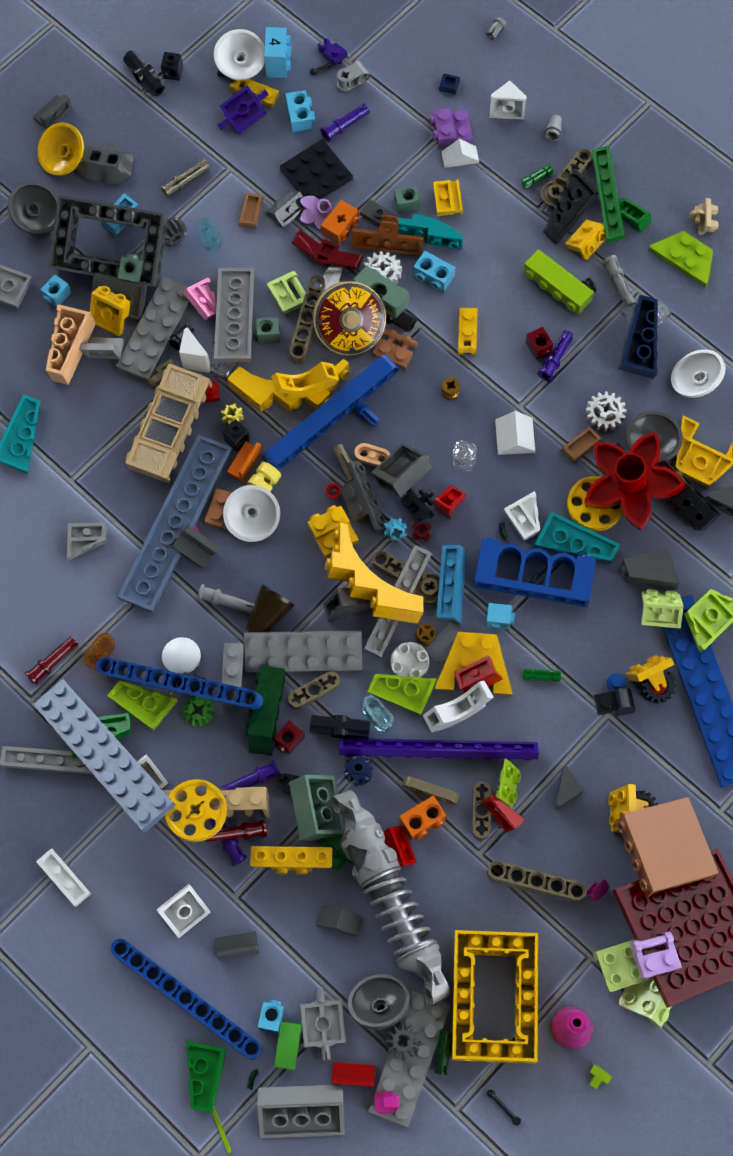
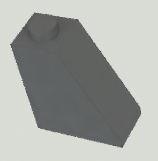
[620,547,680,590]
[323,587,373,622]

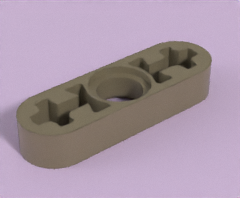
[288,671,340,709]
[402,776,460,805]
[472,781,491,840]

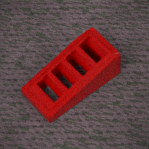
[482,795,525,832]

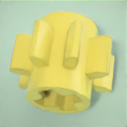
[221,403,244,424]

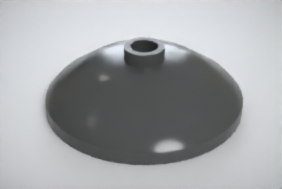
[8,181,58,235]
[626,411,683,464]
[348,974,410,1029]

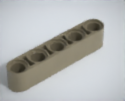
[290,275,326,364]
[487,861,586,903]

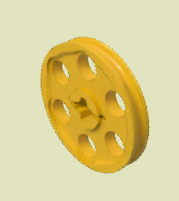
[567,476,623,532]
[165,779,227,842]

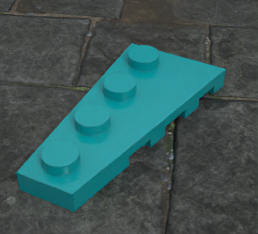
[0,394,41,474]
[534,511,620,563]

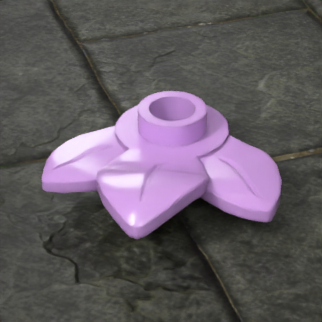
[300,196,332,229]

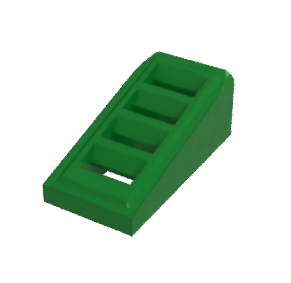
[619,197,652,232]

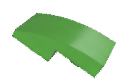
[274,1021,302,1070]

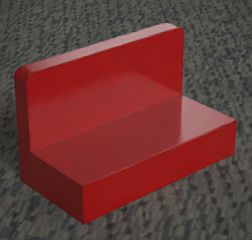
[454,655,503,693]
[383,826,417,868]
[331,1062,375,1088]

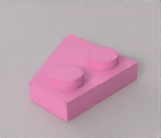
[183,277,217,321]

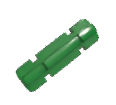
[521,164,554,188]
[523,669,561,682]

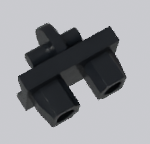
[401,488,434,522]

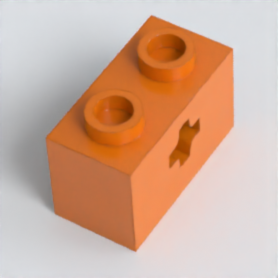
[321,200,360,245]

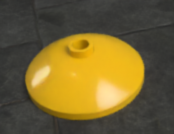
[38,122,84,176]

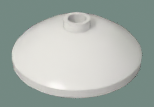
[214,29,265,80]
[671,350,726,398]
[223,485,280,542]

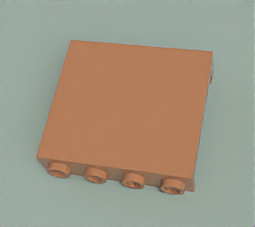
[617,797,719,897]

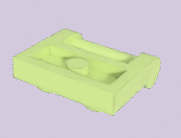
[267,271,312,315]

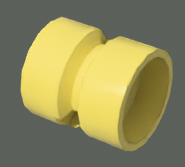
[247,462,282,492]

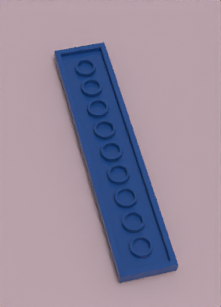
[662,594,733,788]

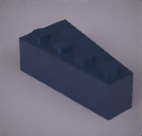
[618,295,658,379]

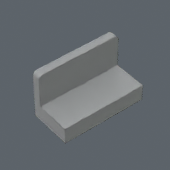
[80,337,124,359]

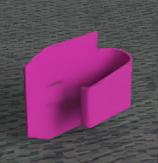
[586,879,610,901]
[374,1091,400,1114]

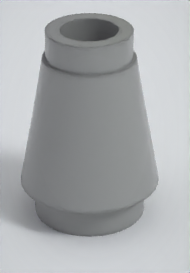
[544,115,562,142]

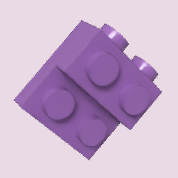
[430,108,473,148]

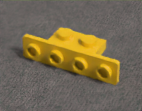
[250,846,332,875]

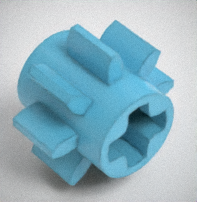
[384,518,407,541]

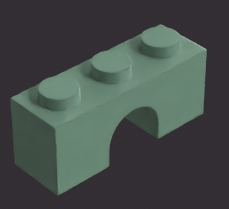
[353,266,410,319]

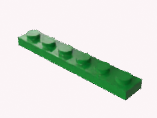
[592,145,626,243]

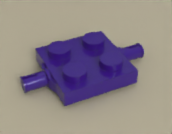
[217,85,269,134]

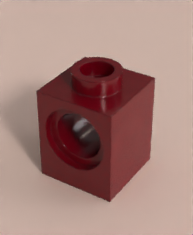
[526,327,554,360]
[274,720,305,755]

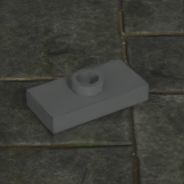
[360,199,399,226]

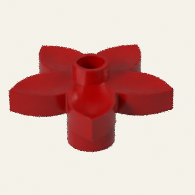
[584,432,685,531]

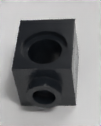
[161,52,183,81]
[222,419,250,452]

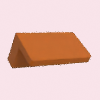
[227,441,262,483]

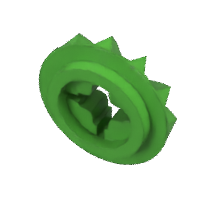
[182,697,214,727]

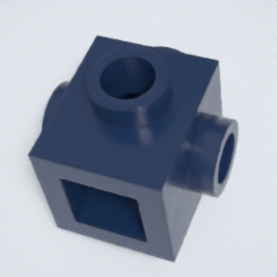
[343,755,374,787]

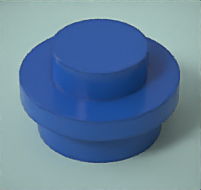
[607,673,626,692]

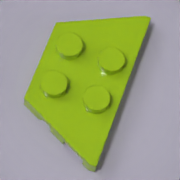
[649,231,713,288]
[685,589,733,652]

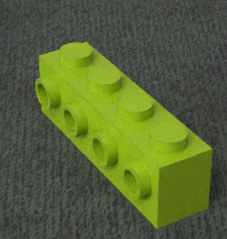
[523,249,594,315]

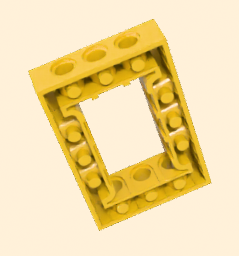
[452,930,538,1064]

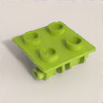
[496,759,521,809]

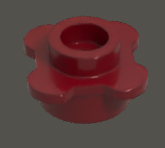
[412,522,431,541]

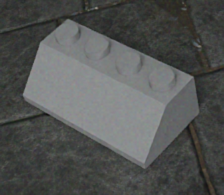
[257,1084,345,1138]

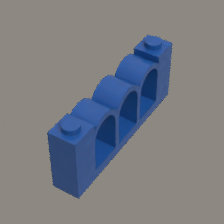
[474,538,596,607]

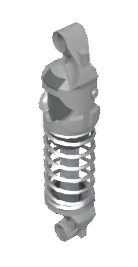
[331,790,450,1005]

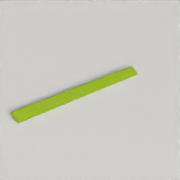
[212,1107,232,1154]

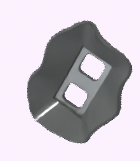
[75,143,133,185]

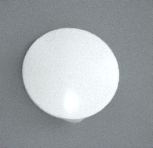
[162,637,201,673]
[390,642,429,678]

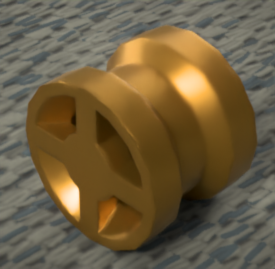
[441,377,460,400]
[416,623,436,646]

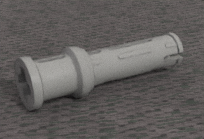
[602,255,636,309]
[197,584,254,614]

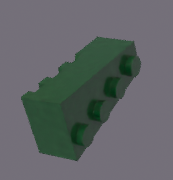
[245,666,285,756]

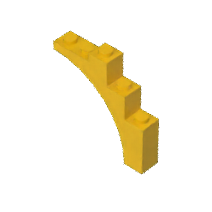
[227,359,350,413]
[325,523,423,624]

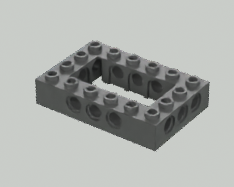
[48,195,169,287]

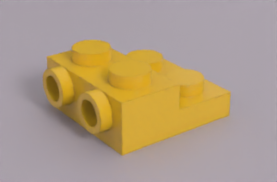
[89,286,131,336]
[307,505,359,558]

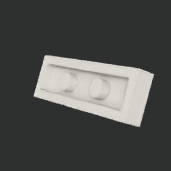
[36,848,91,907]

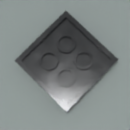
[280,139,353,199]

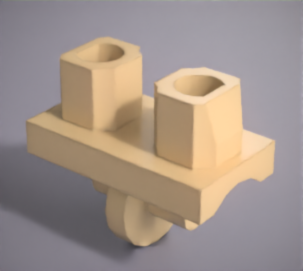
[689,198,718,235]

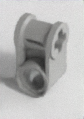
[337,61,370,92]

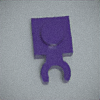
[317,38,348,65]

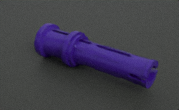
[320,104,370,142]
[537,330,574,381]
[221,760,281,790]
[208,819,248,867]

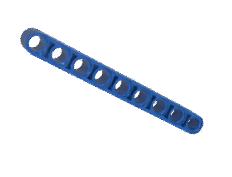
[262,354,399,471]
[96,657,263,710]
[111,939,262,1060]

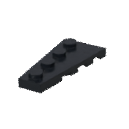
[543,168,599,244]

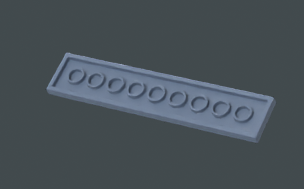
[117,435,233,613]
[33,679,176,833]

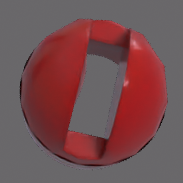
[325,483,340,499]

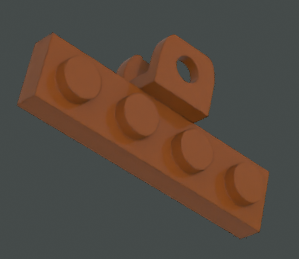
[351,215,424,256]

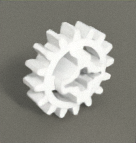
[364,251,402,284]
[585,391,627,432]

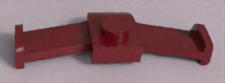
[291,228,364,270]

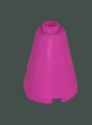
[551,1006,593,1049]

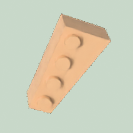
[46,304,96,385]

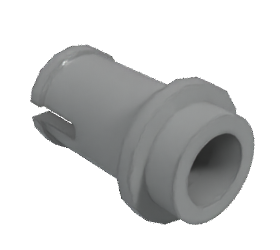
[486,17,506,40]

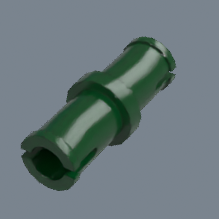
[434,1030,452,1075]

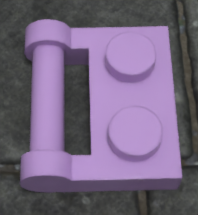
[630,931,682,979]

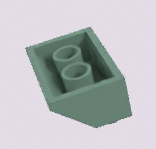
[289,775,345,841]

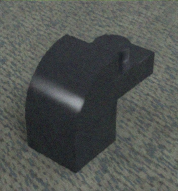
[593,688,636,716]

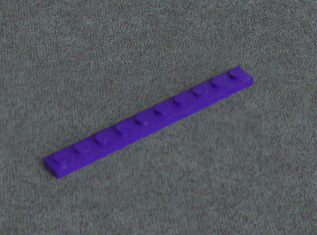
[339,738,539,761]

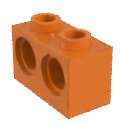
[399,795,446,840]

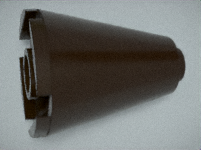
[246,584,295,633]

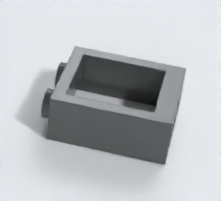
[371,443,432,497]

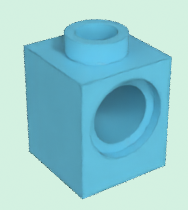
[40,275,71,307]
[486,603,515,630]
[258,1000,285,1033]

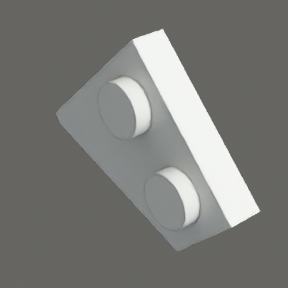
[503,491,540,541]

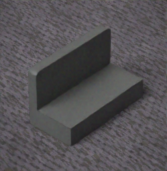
[33,94,72,129]
[265,191,305,228]
[172,525,220,568]
[215,931,259,960]

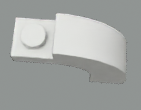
[423,681,494,733]

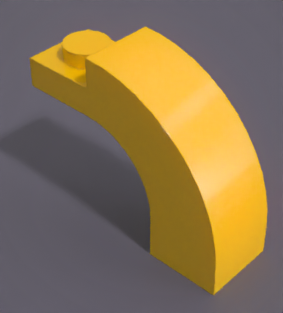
[271,362,339,399]

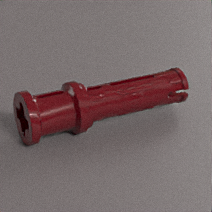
[24,636,78,685]
[206,819,267,843]

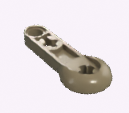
[541,148,592,208]
[372,551,440,604]

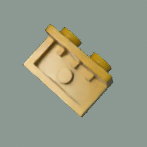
[565,220,606,260]

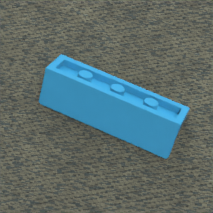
[436,545,467,624]

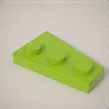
[367,674,437,715]
[107,680,178,731]

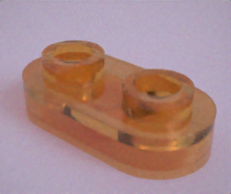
[84,633,115,670]

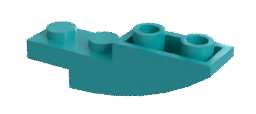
[398,213,463,249]

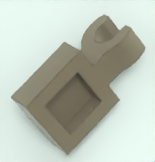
[147,359,175,388]

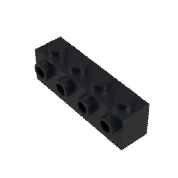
[659,460,721,531]

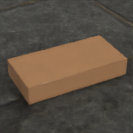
[239,193,264,229]
[561,426,602,463]

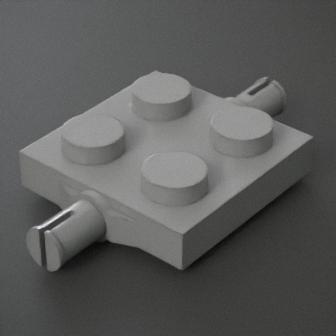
[300,987,346,1061]

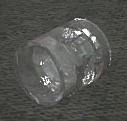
[452,440,477,472]

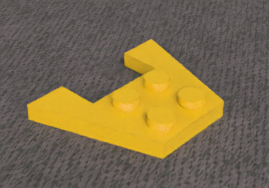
[675,416,733,488]
[435,632,513,695]

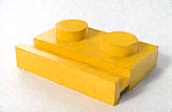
[433,179,463,216]

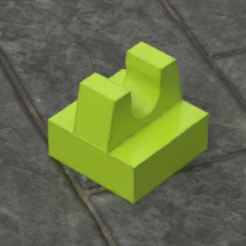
[589,1063,612,1089]

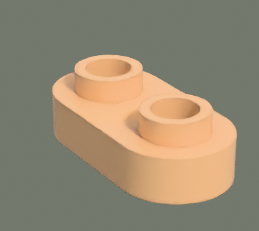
[355,443,391,468]

